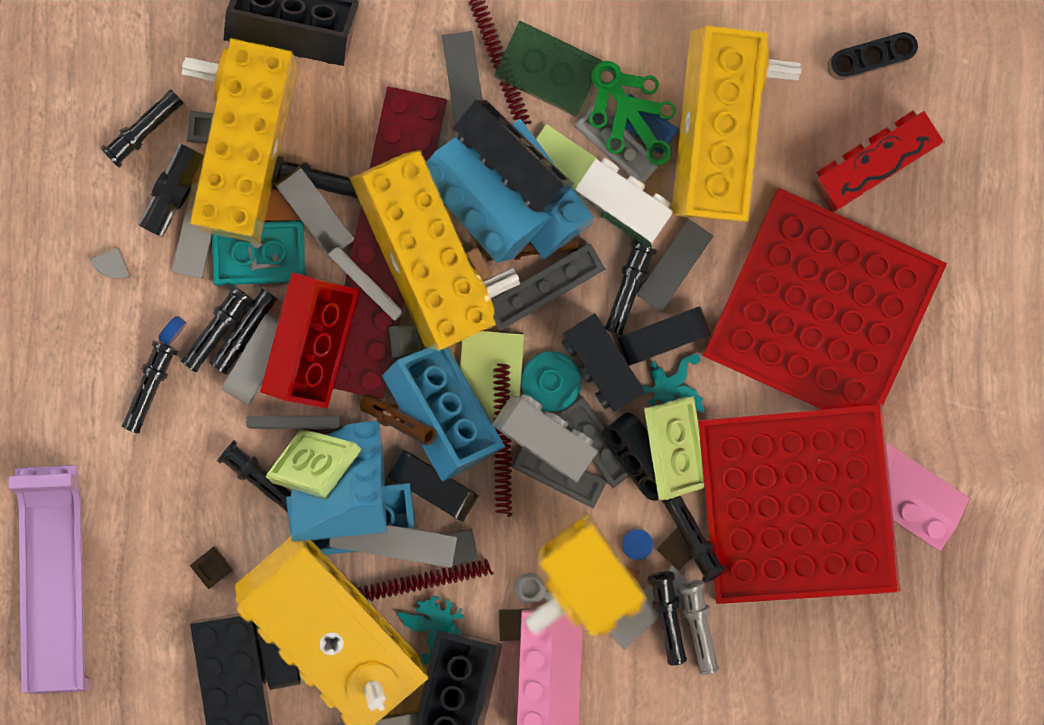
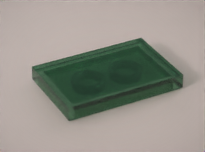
[493,20,602,117]

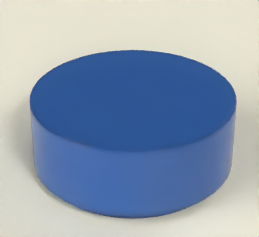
[159,316,187,346]
[622,529,653,560]

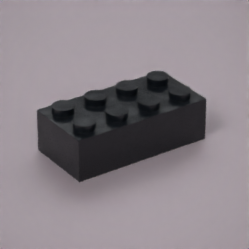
[190,613,273,725]

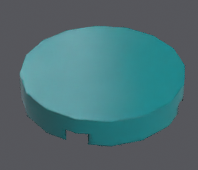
[521,351,582,412]

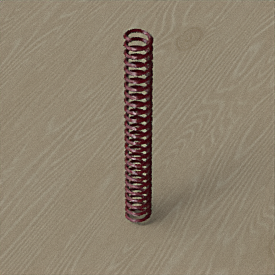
[468,0,532,125]
[493,363,513,517]
[358,558,494,601]

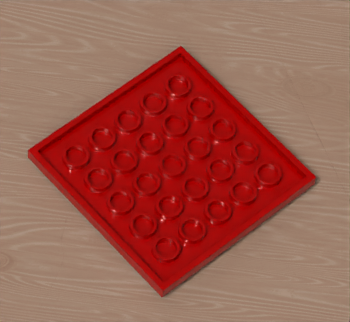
[702,188,947,409]
[698,404,900,604]

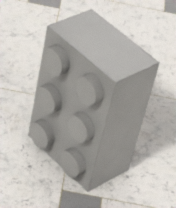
[491,394,598,482]

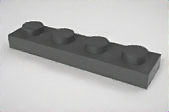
[491,243,606,331]

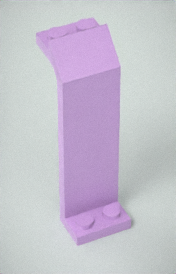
[9,465,91,694]

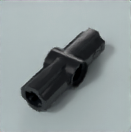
[138,143,204,237]

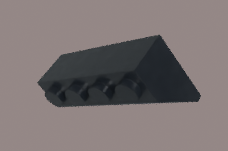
[223,0,359,66]
[415,630,503,725]

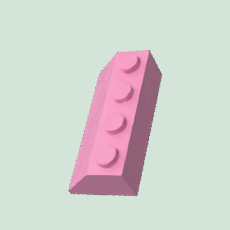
[886,442,970,551]
[517,609,583,725]

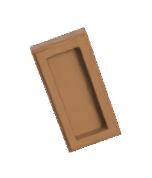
[466,248,492,281]

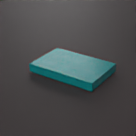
[212,221,306,286]

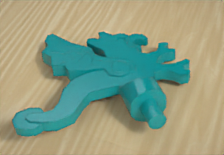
[642,354,705,413]
[397,596,465,665]

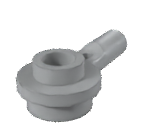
[514,573,554,604]

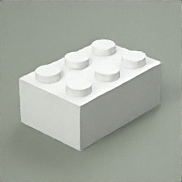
[575,158,673,245]

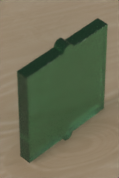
[600,212,653,249]

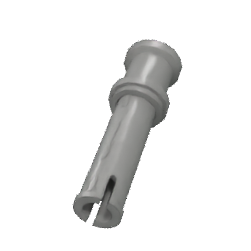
[677,580,719,675]

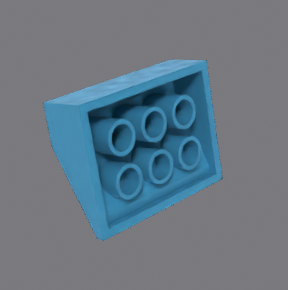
[291,421,386,542]

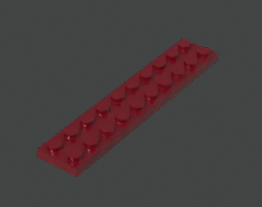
[333,86,447,399]

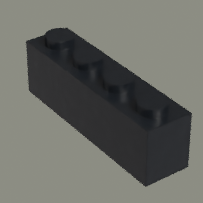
[453,100,574,213]

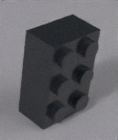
[562,313,645,412]

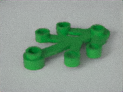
[589,61,676,166]

